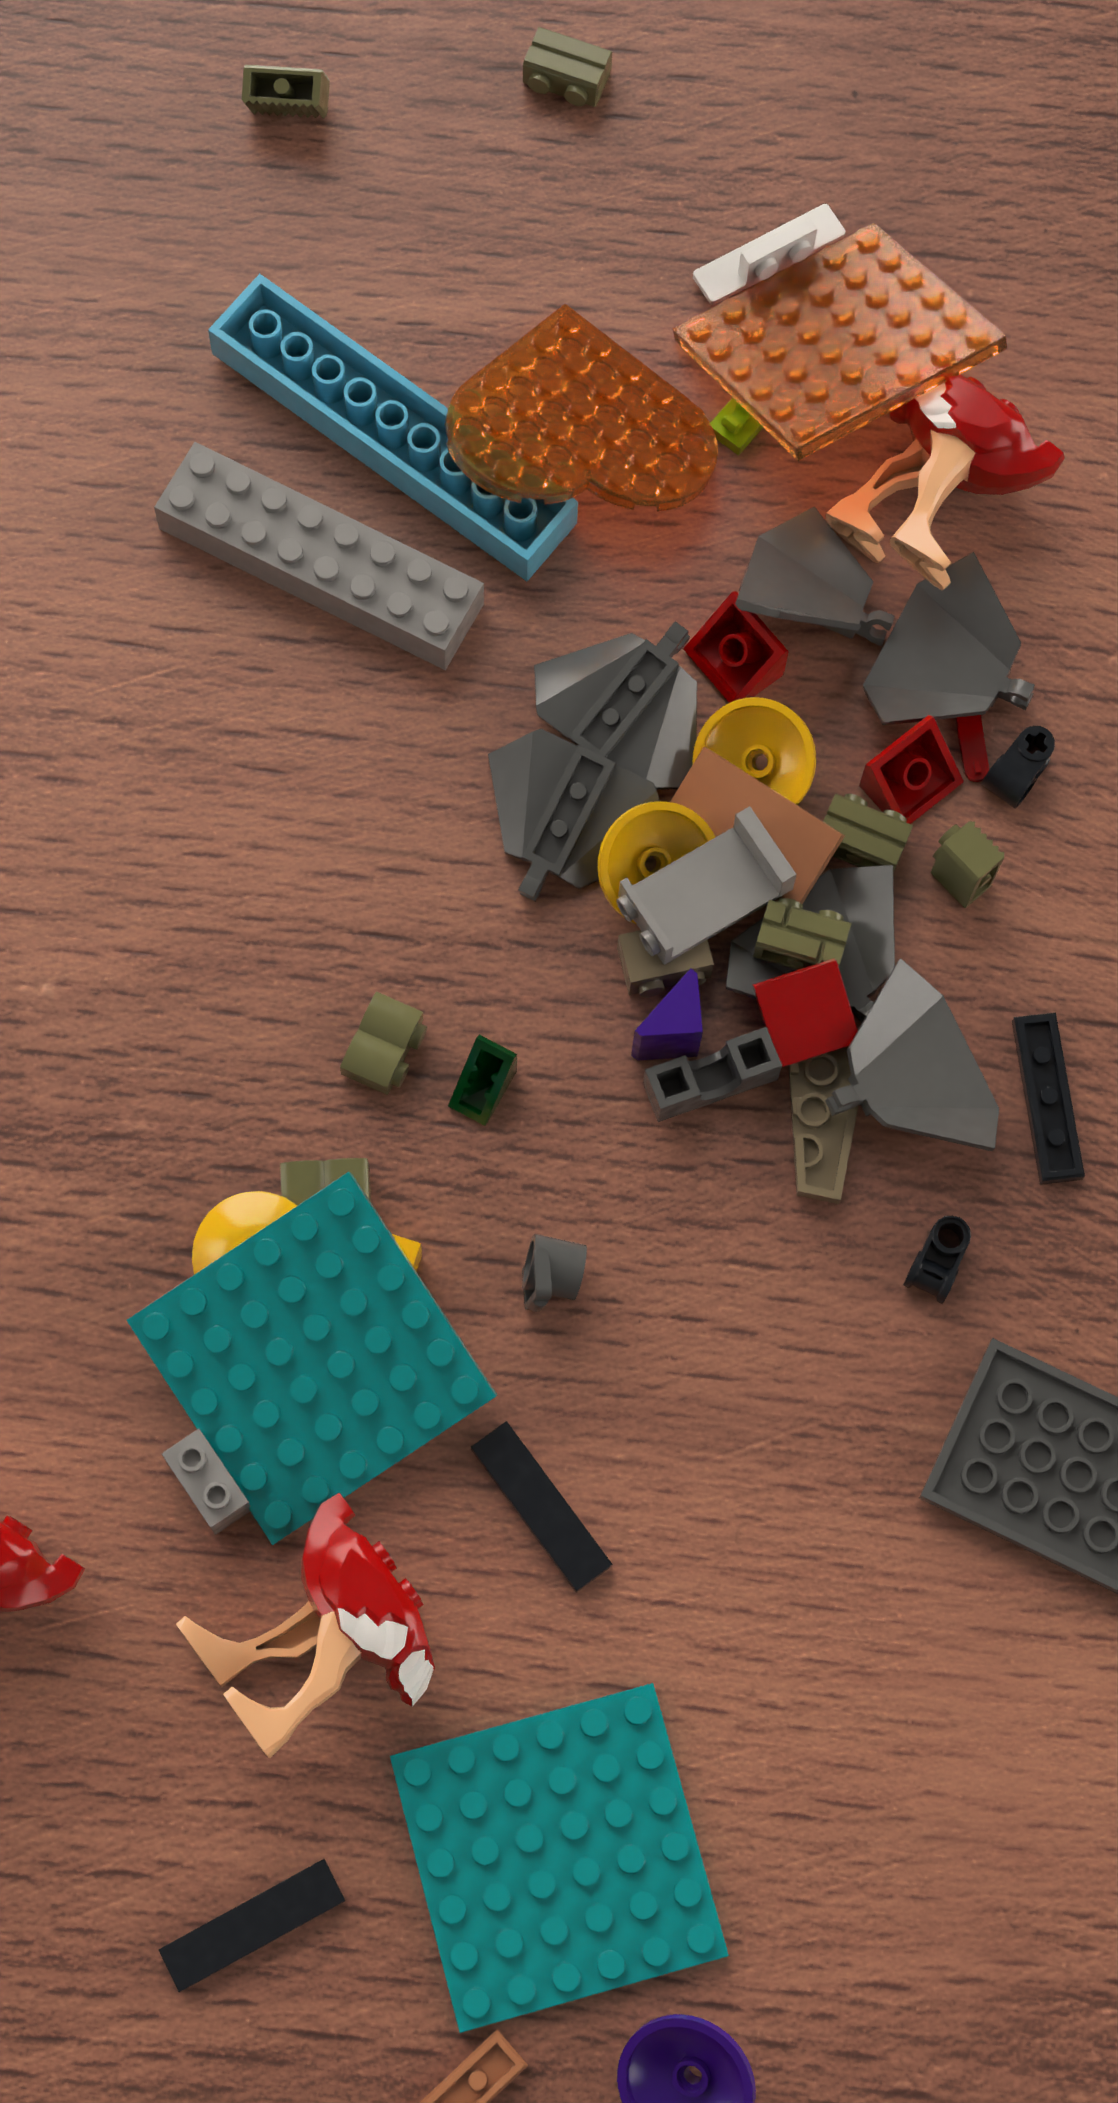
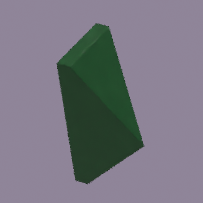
[448,1034,517,1126]

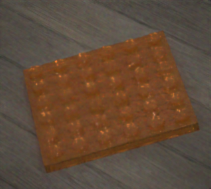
[672,223,1007,461]

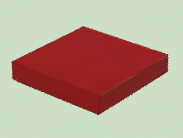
[752,959,858,1067]

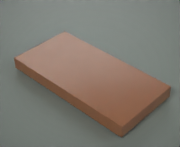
[670,747,845,904]

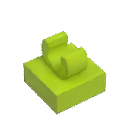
[707,398,764,456]

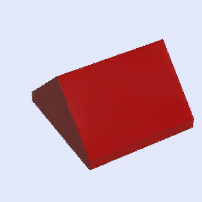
[683,591,789,703]
[859,715,964,824]

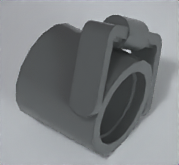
[522,1234,587,1312]

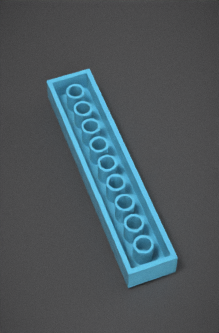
[208,273,578,581]

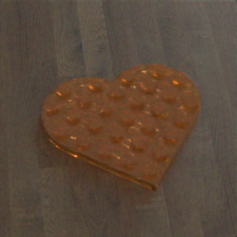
[444,304,718,512]

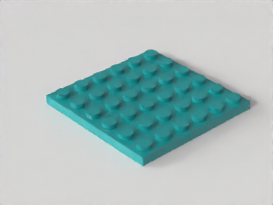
[126,1172,498,1545]
[390,1683,729,2033]

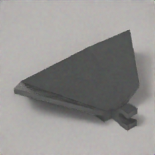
[735,506,895,646]
[863,552,1035,726]
[534,621,697,790]
[488,729,660,902]
[726,865,895,1023]
[825,958,999,1151]

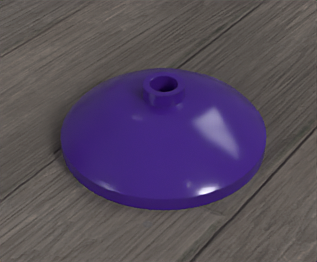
[617,2014,756,2103]

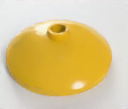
[692,697,816,805]
[598,801,715,924]
[192,1191,298,1275]

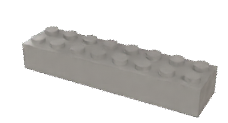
[154,442,484,671]

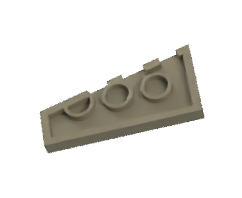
[788,1046,858,1204]

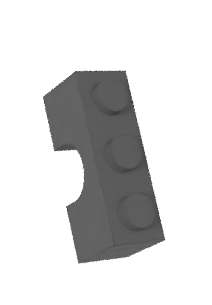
[643,1027,782,1122]

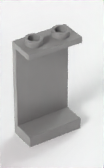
[616,806,797,965]

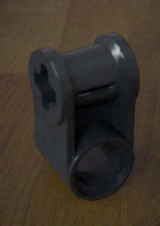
[981,726,1055,809]
[903,1215,971,1304]

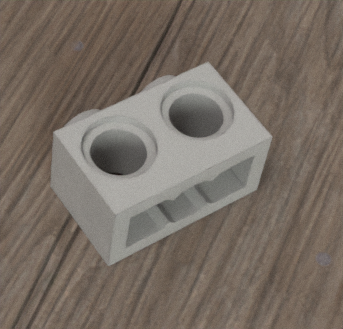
[162,1429,250,1535]

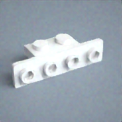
[693,204,846,305]

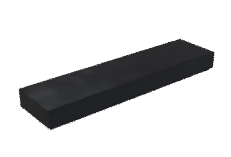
[1012,1012,1085,1185]
[471,1421,613,1593]
[158,1859,346,1992]

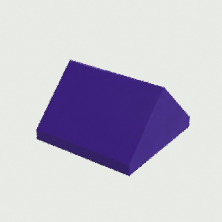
[631,968,703,1061]

